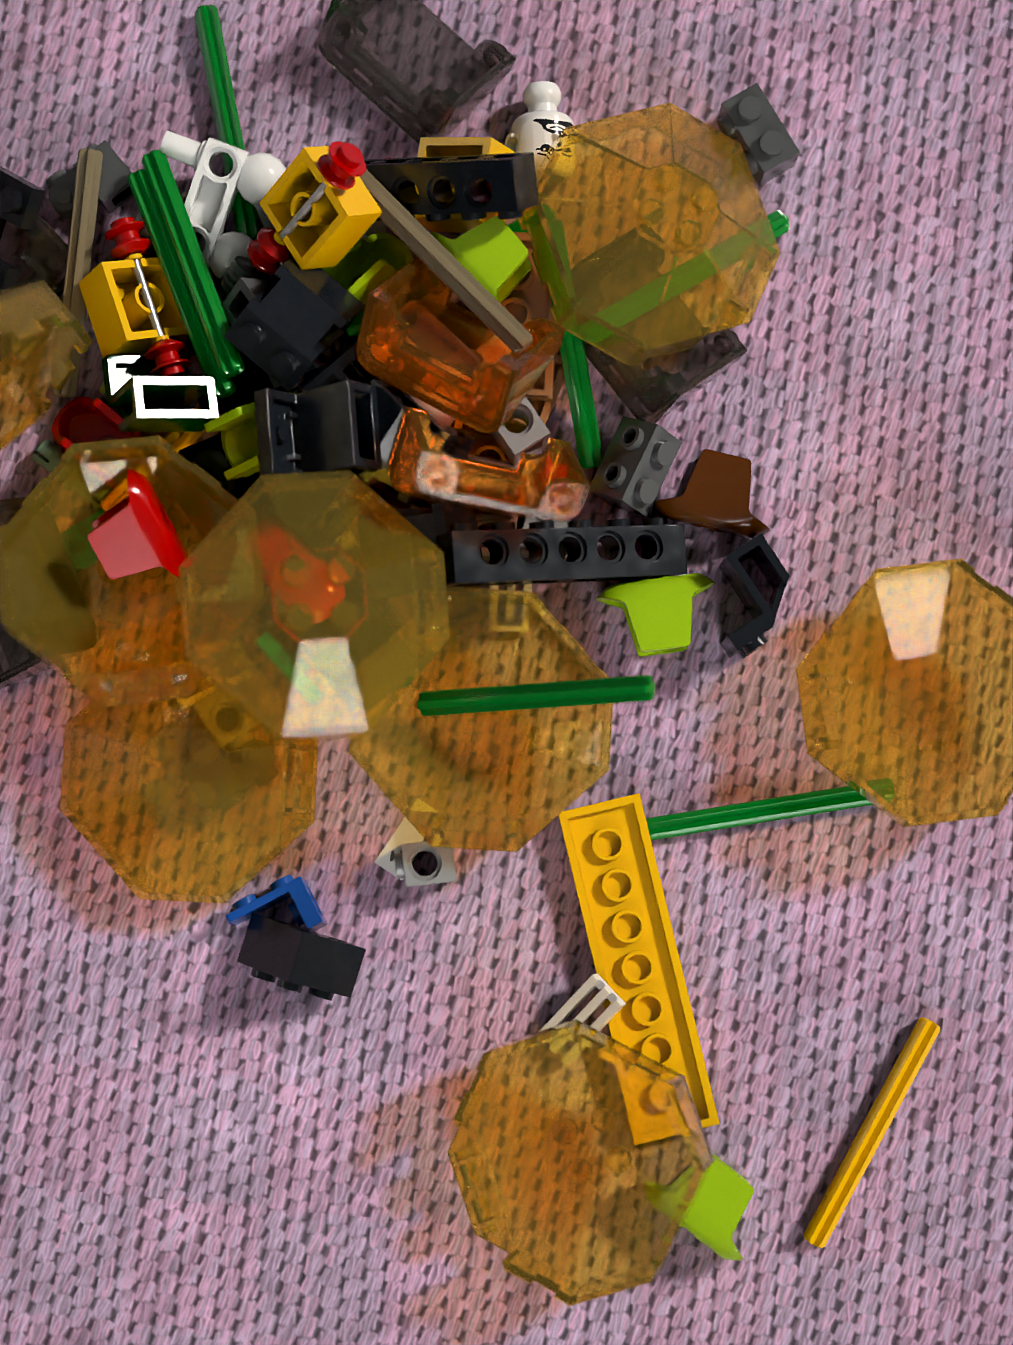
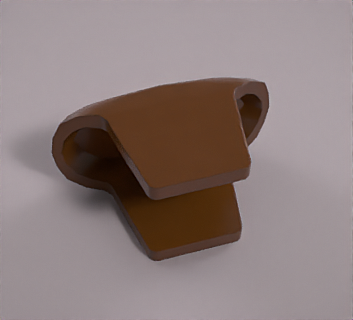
[653,449,770,539]

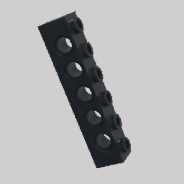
[364,152,539,222]
[436,517,688,588]

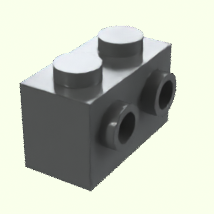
[717,83,800,186]
[588,416,682,517]

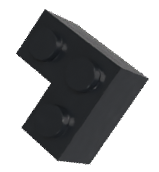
[237,913,366,1001]

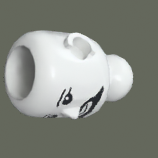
[505,81,578,187]

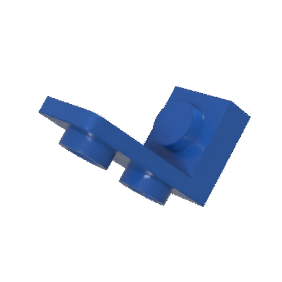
[225,875,328,932]

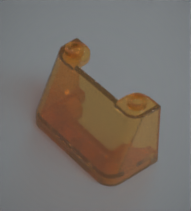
[356,257,566,433]
[388,407,591,521]

